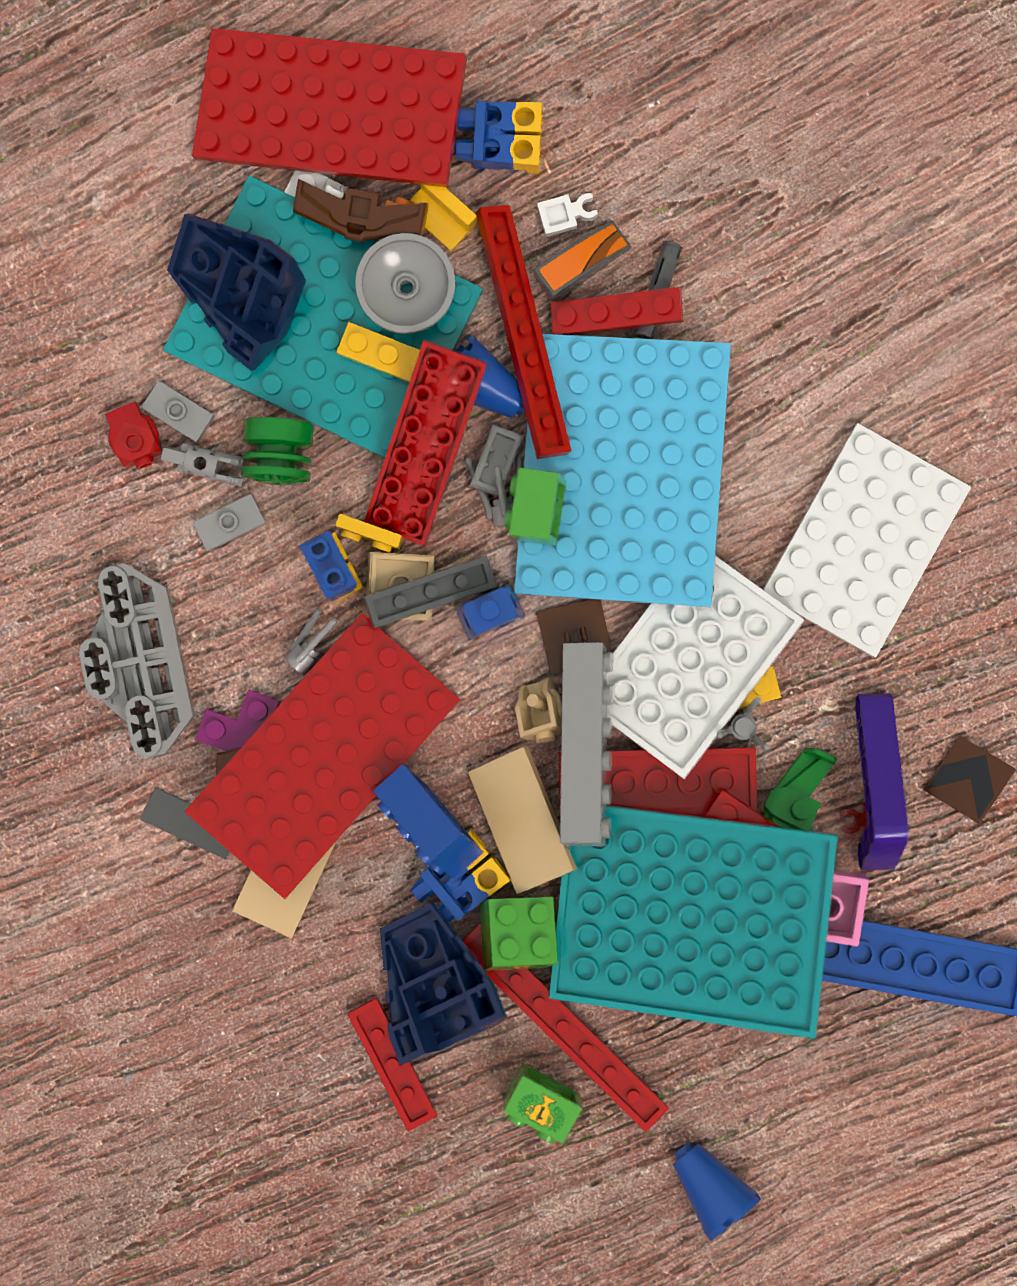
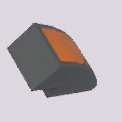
[534,221,632,301]

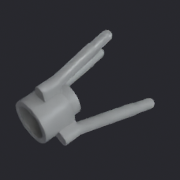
[465,456,522,527]
[285,608,337,675]
[716,697,770,751]

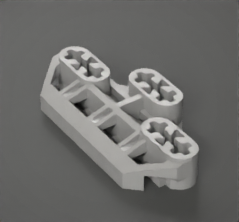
[79,564,196,757]

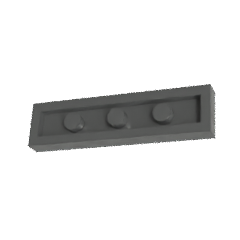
[362,556,497,628]

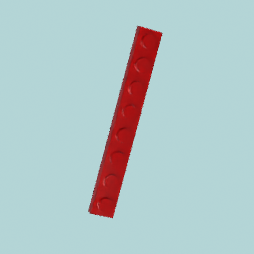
[476,205,571,459]
[462,921,669,1132]

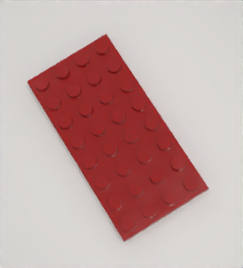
[192,28,467,188]
[184,613,460,899]

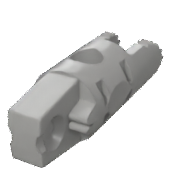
[161,443,247,487]

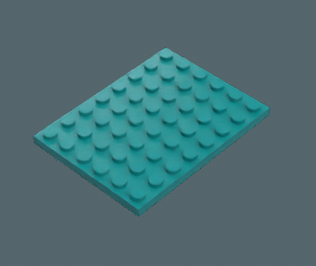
[163,175,483,459]
[549,805,838,1039]

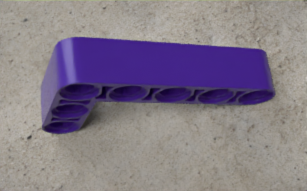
[855,693,908,870]

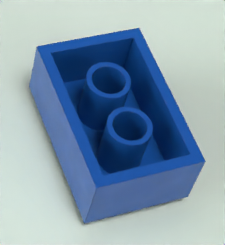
[373,764,484,879]

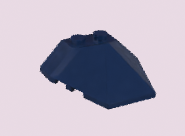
[167,213,306,371]
[380,902,507,1065]

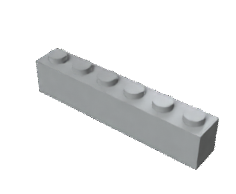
[560,643,613,846]

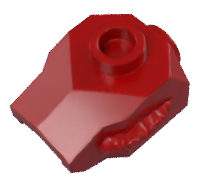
[105,402,163,469]

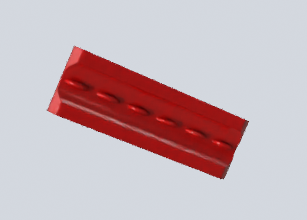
[364,340,487,546]

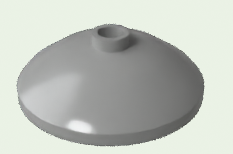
[355,233,455,334]

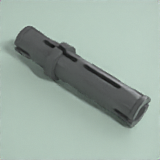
[633,241,683,339]

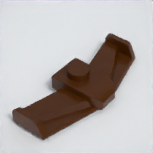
[293,179,429,242]

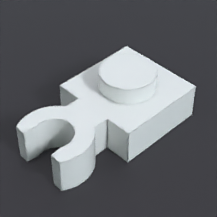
[537,193,598,237]

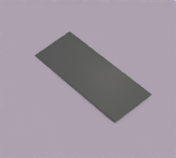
[140,787,229,859]

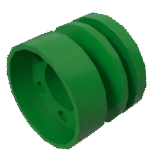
[241,417,314,485]

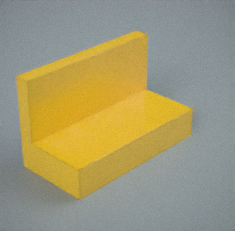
[409,185,477,252]

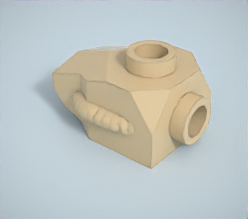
[515,677,562,743]

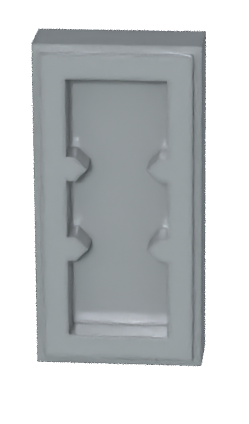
[141,380,215,443]
[470,425,523,497]
[193,494,267,552]

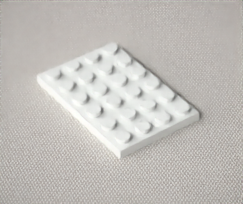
[762,423,971,658]
[607,556,804,780]

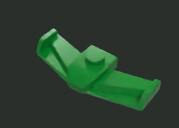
[763,748,837,831]

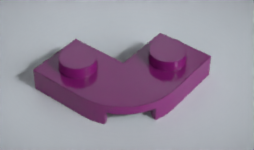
[195,690,281,751]

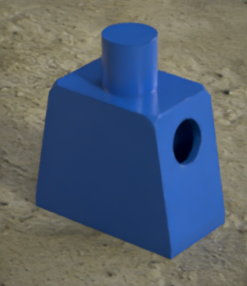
[456,585,525,640]

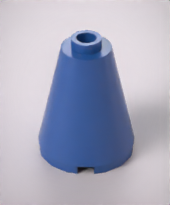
[455,334,524,418]
[673,1142,761,1240]

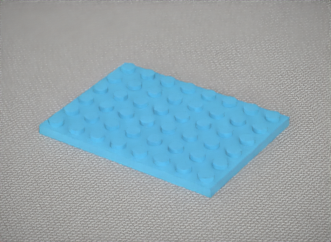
[514,334,731,608]

